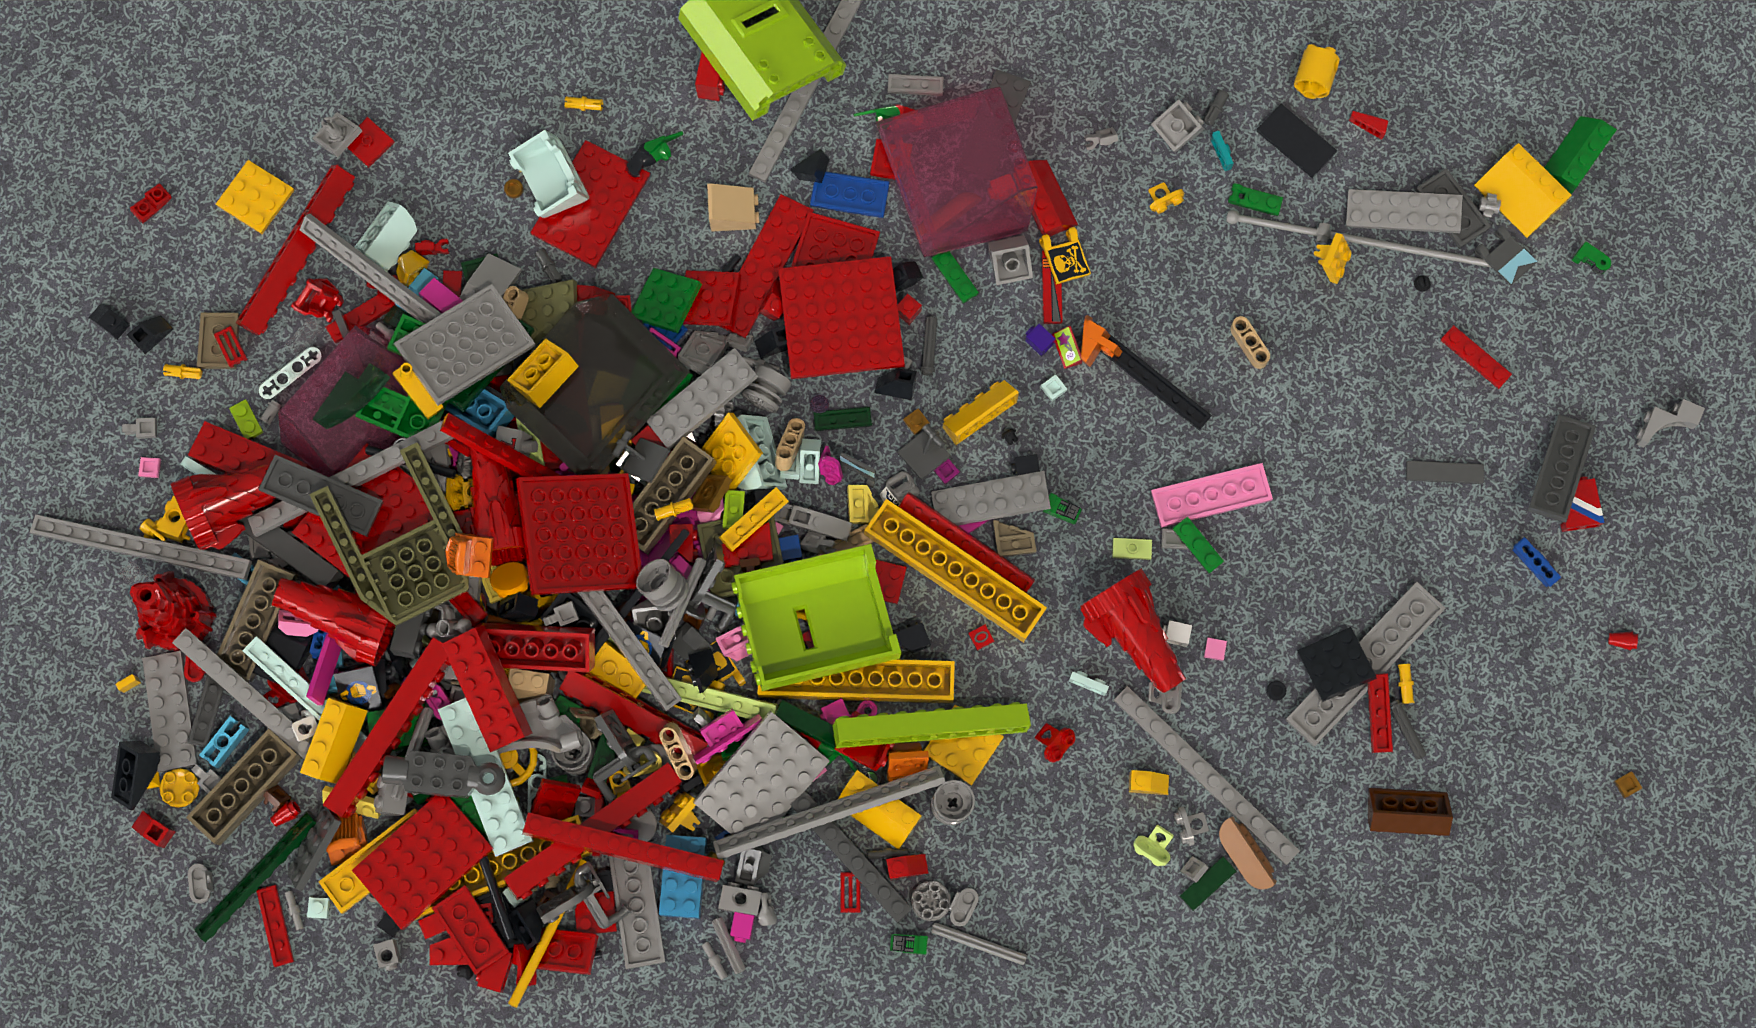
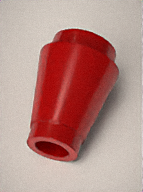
[1608,631,1638,651]
[270,800,301,827]

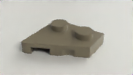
[993,520,1036,557]

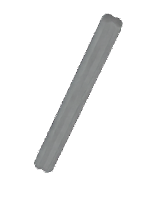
[659,557,706,648]
[391,707,433,800]
[932,923,1027,965]

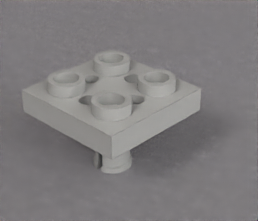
[312,112,362,158]

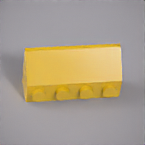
[942,380,1019,445]
[300,697,368,784]
[837,770,922,849]

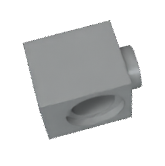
[373,939,402,971]

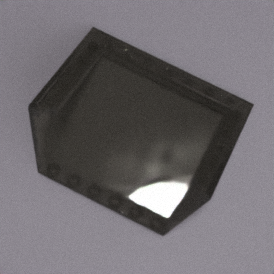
[500,293,690,475]

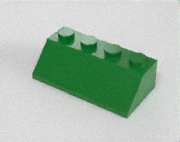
[1544,116,1617,194]

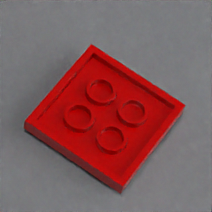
[683,270,741,326]

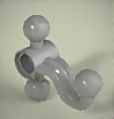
[426,603,472,638]

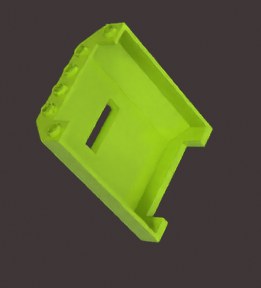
[678,0,846,121]
[731,544,901,691]

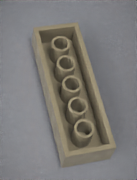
[633,436,717,555]
[217,559,299,683]
[186,729,302,846]

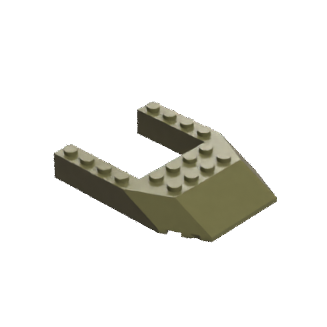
[309,442,469,626]

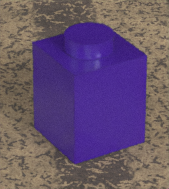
[1025,324,1056,357]

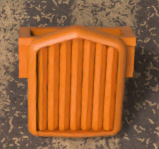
[1081,315,1122,367]
[445,533,493,578]
[887,742,929,782]
[326,812,368,866]

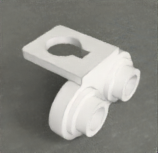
[291,709,318,742]

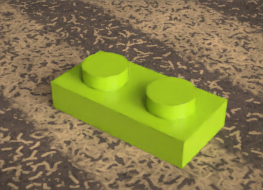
[229,399,264,440]
[722,490,745,530]

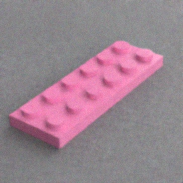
[1151,463,1273,528]

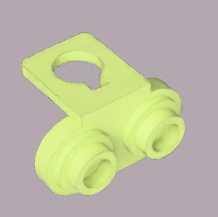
[1134,825,1174,866]

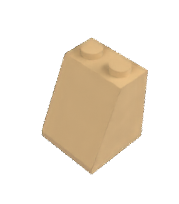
[707,184,759,231]
[508,668,555,703]

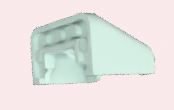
[508,130,589,218]

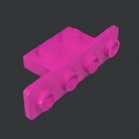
[693,708,762,764]

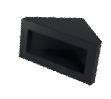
[790,149,830,183]

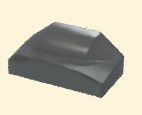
[672,622,714,660]
[735,847,772,886]

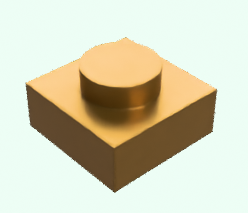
[903,408,930,435]

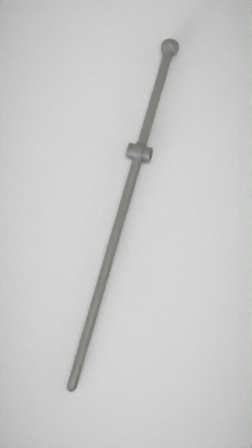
[1226,210,1492,268]

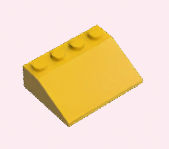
[1474,143,1572,238]

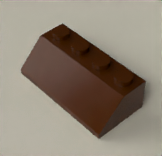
[1368,788,1453,836]

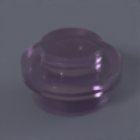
[810,395,829,413]

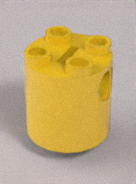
[1294,44,1340,99]

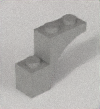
[1636,399,1705,448]

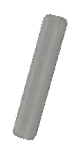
[712,917,745,974]

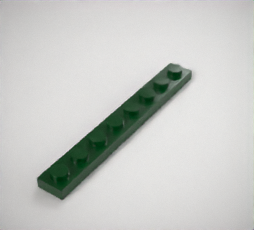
[195,812,317,943]

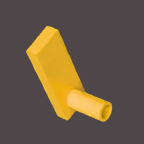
[392,363,444,419]

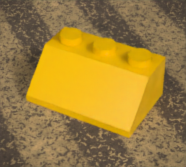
[507,338,579,408]

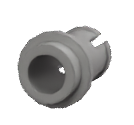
[260,400,282,425]

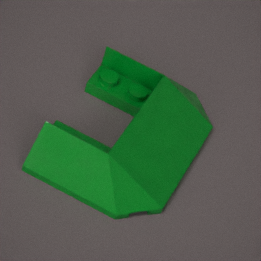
[355,314,448,439]

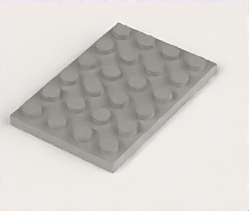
[394,284,535,406]
[693,711,830,835]

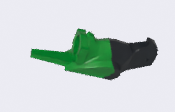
[626,131,683,177]

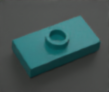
[1211,131,1234,171]

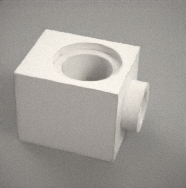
[1163,620,1192,647]

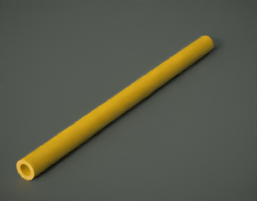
[508,859,587,1008]

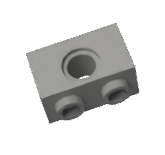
[718,882,762,917]

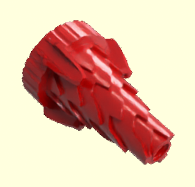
[462,447,526,567]
[171,458,291,550]
[1080,568,1187,693]
[130,571,217,651]
[272,578,396,666]

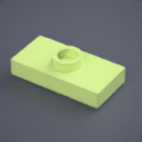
[1112,538,1152,560]

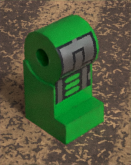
[1571,241,1611,274]
[1043,493,1082,524]
[890,934,928,955]

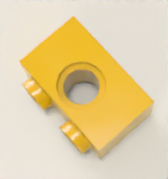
[157,496,189,543]

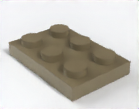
[197,313,240,369]

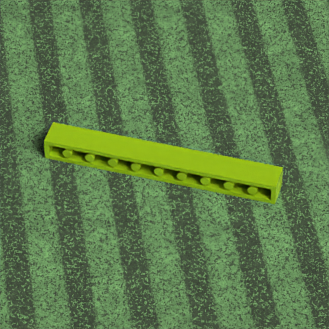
[833,702,1031,748]

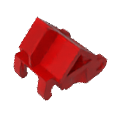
[291,278,344,323]

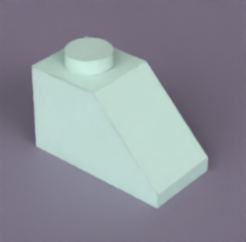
[799,439,821,484]

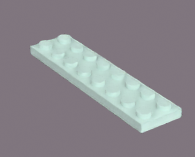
[438,698,533,857]

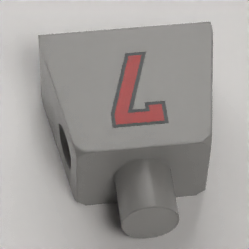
[495,426,538,457]

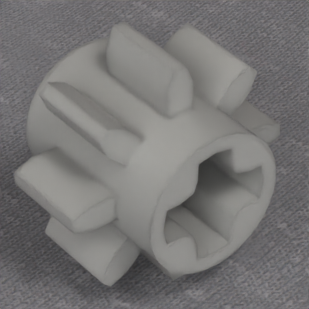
[1478,193,1501,218]

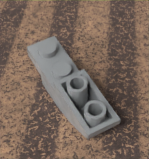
[774,504,853,542]

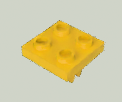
[1314,233,1351,284]
[659,791,700,832]

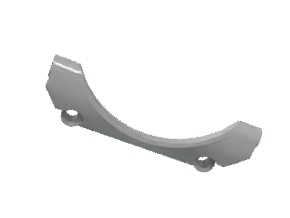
[412,695,583,795]

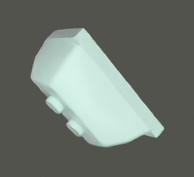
[355,201,417,272]
[737,415,787,490]

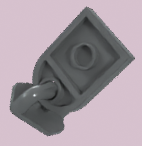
[684,543,736,634]
[593,709,658,804]
[536,861,632,929]

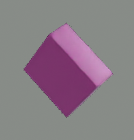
[934,459,960,485]

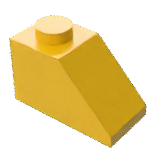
[396,250,430,287]
[1129,770,1169,795]

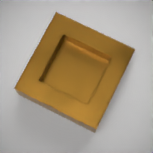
[1614,771,1642,798]

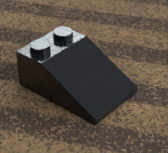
[540,593,605,643]
[253,621,314,684]
[111,741,160,810]

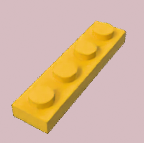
[719,487,789,552]

